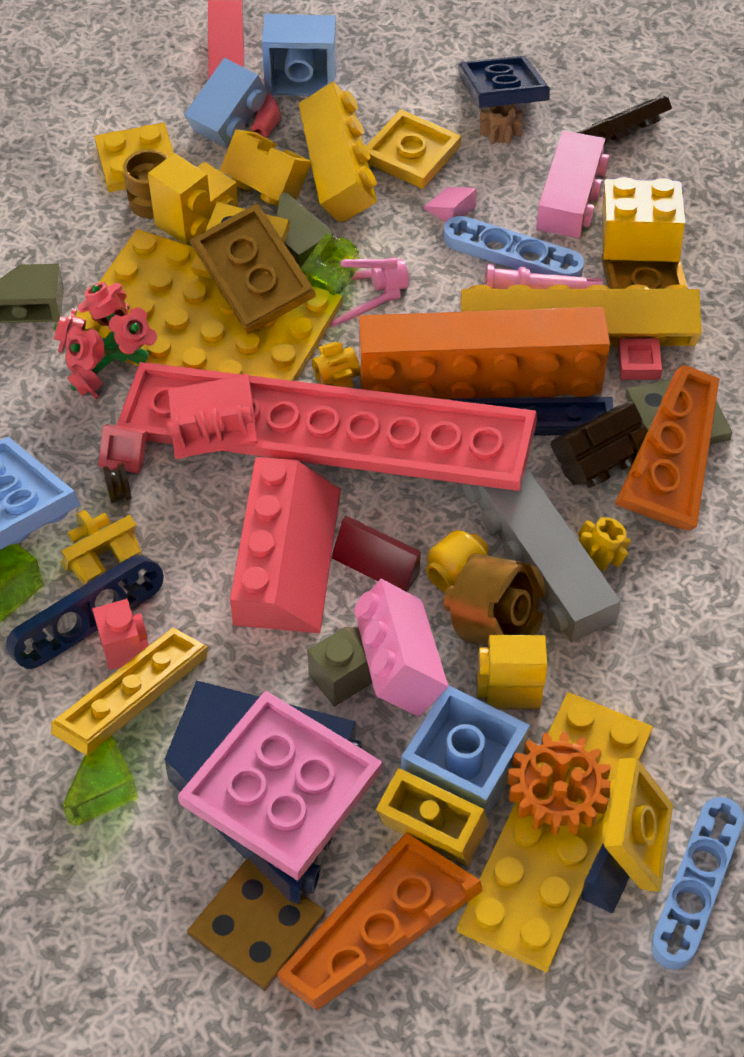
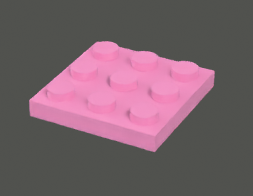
[178,690,383,881]

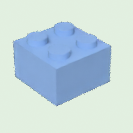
[262,14,337,96]
[401,685,530,818]

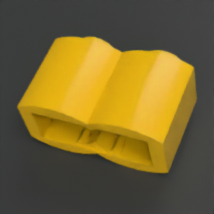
[476,635,547,709]

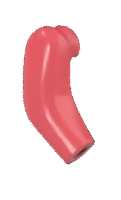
[250,92,281,138]

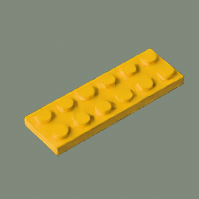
[456,692,653,973]

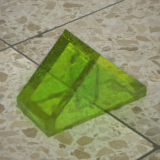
[62,736,139,826]

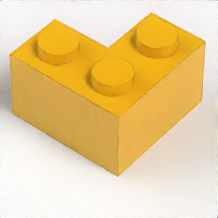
[148,153,239,245]

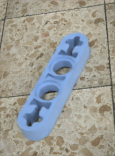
[443,216,584,277]
[651,797,744,970]

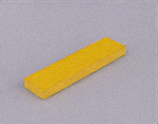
[51,627,208,756]

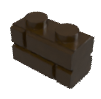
[550,401,648,488]

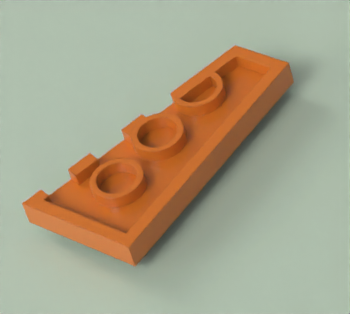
[614,365,720,530]
[276,832,483,1011]

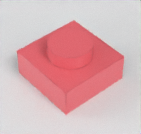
[618,338,662,380]
[98,424,148,474]

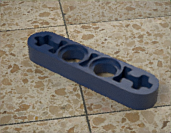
[6,555,164,669]

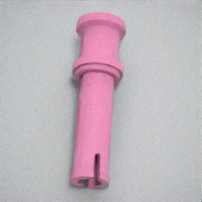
[484,264,603,289]

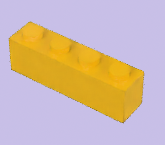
[298,81,377,222]

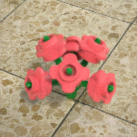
[54,282,157,399]

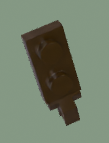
[576,96,672,147]

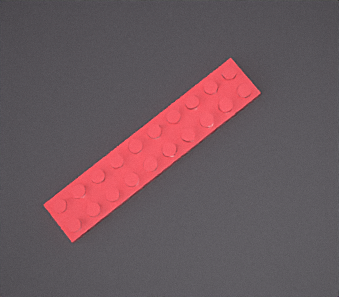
[117,362,537,491]

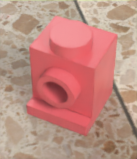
[92,599,149,670]

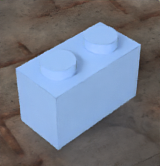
[184,58,268,148]

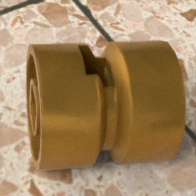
[123,149,168,219]

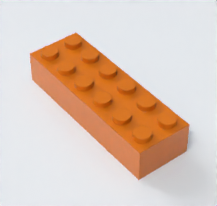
[359,307,610,399]

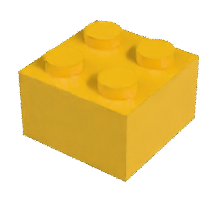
[602,178,685,262]

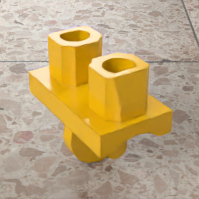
[60,510,141,585]

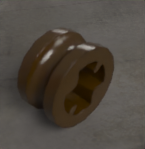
[103,463,132,504]

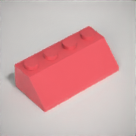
[230,457,340,633]

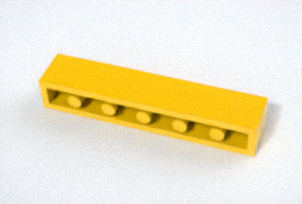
[459,284,702,346]

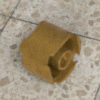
[444,553,546,646]

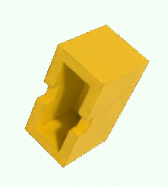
[219,129,312,206]

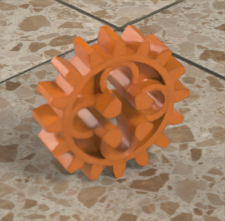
[507,732,611,836]

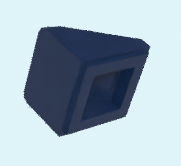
[581,843,630,913]

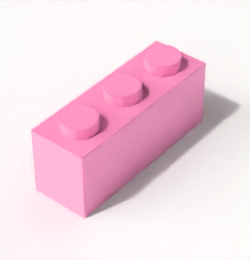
[536,130,609,238]
[354,579,449,717]

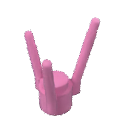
[321,257,409,326]

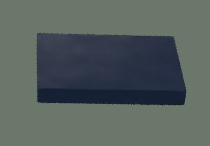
[458,55,550,108]

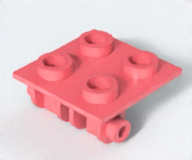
[167,374,258,459]

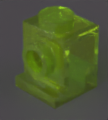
[301,233,360,296]

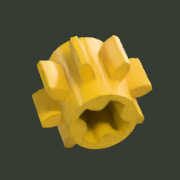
[312,341,360,388]
[578,517,632,571]

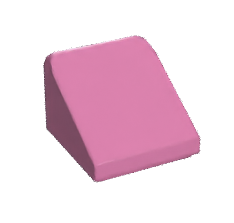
[424,187,477,222]

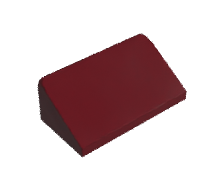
[332,516,421,592]

